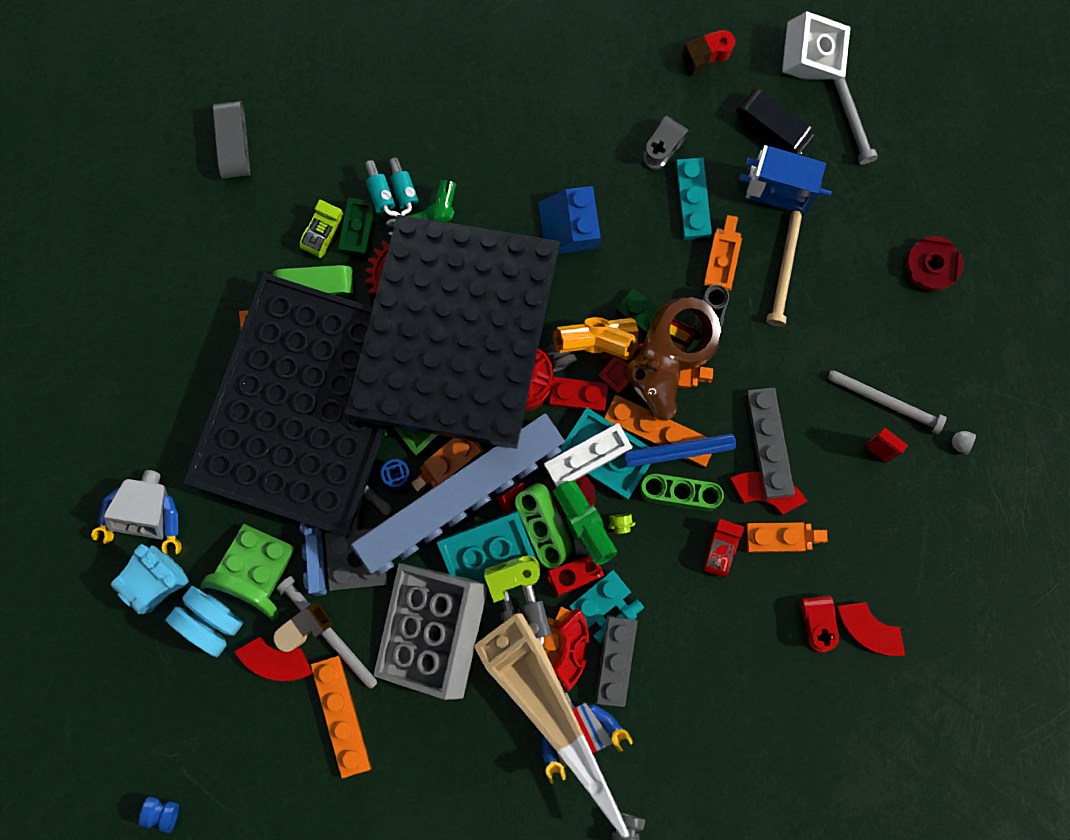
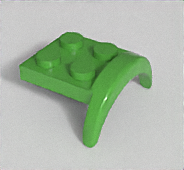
[200,524,295,621]

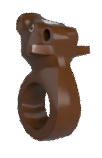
[623,297,721,421]

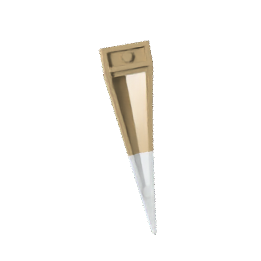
[474,613,628,837]

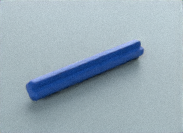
[624,434,736,467]

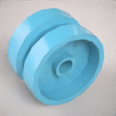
[166,586,243,657]

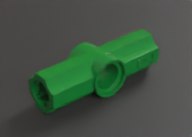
[553,480,617,566]

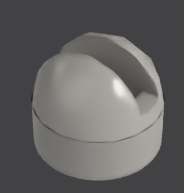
[952,431,976,455]

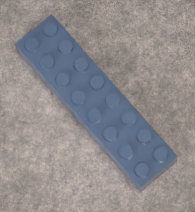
[351,413,565,577]

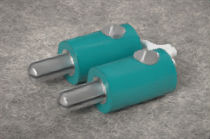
[365,158,419,217]

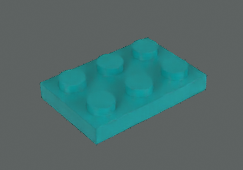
[556,408,651,501]
[437,510,538,584]

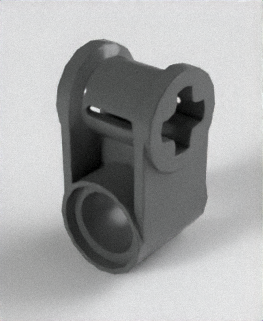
[643,116,689,170]
[692,284,729,334]

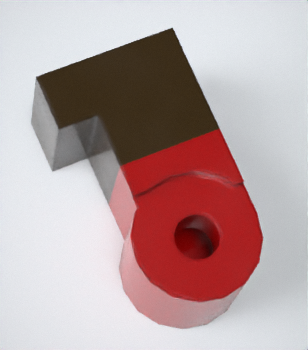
[682,30,735,77]

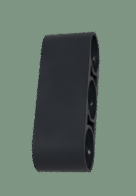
[736,88,814,155]

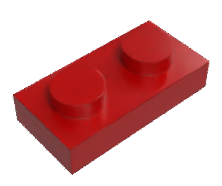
[549,377,608,413]

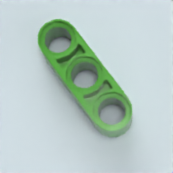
[273,266,353,299]
[639,474,724,512]
[515,483,573,569]

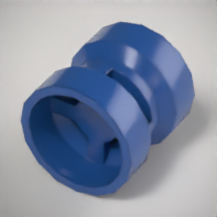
[381,459,411,491]
[139,796,179,833]

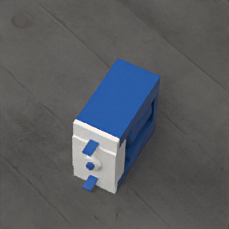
[739,145,832,215]

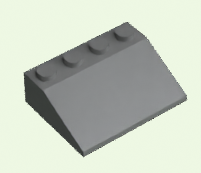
[373,563,488,700]

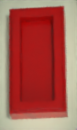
[865,428,908,463]

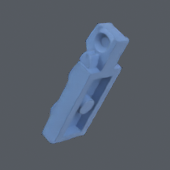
[300,522,327,596]

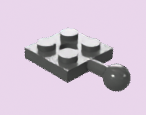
[325,499,388,591]

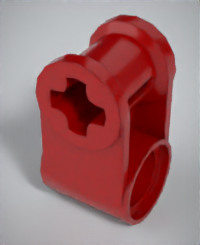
[801,595,839,653]

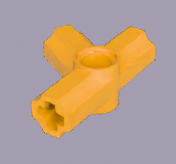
[553,317,639,360]

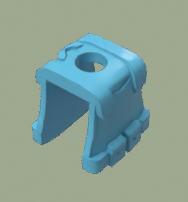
[111,544,189,614]

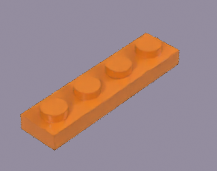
[605,395,712,468]
[311,656,371,778]

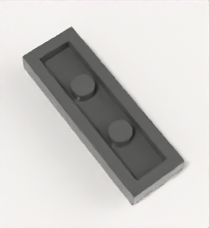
[594,615,637,707]

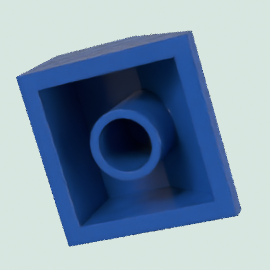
[538,186,601,253]

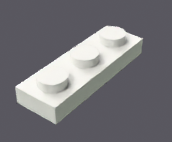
[544,423,633,488]

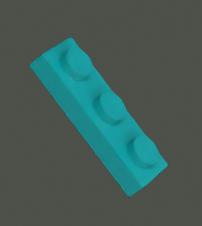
[676,158,712,240]

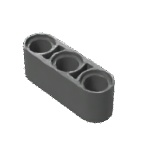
[213,101,250,179]

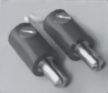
[499,585,552,645]

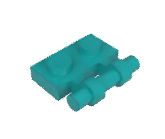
[569,570,644,644]

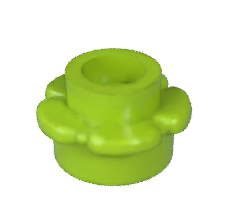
[607,513,635,534]

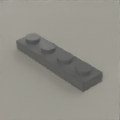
[746,387,795,500]

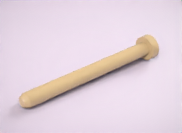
[766,211,802,327]

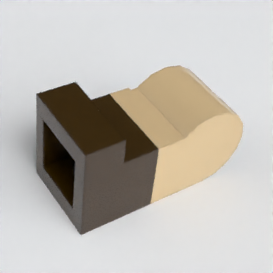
[274,601,334,652]

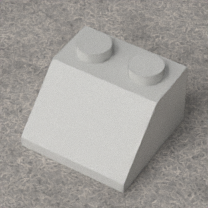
[782,12,850,79]

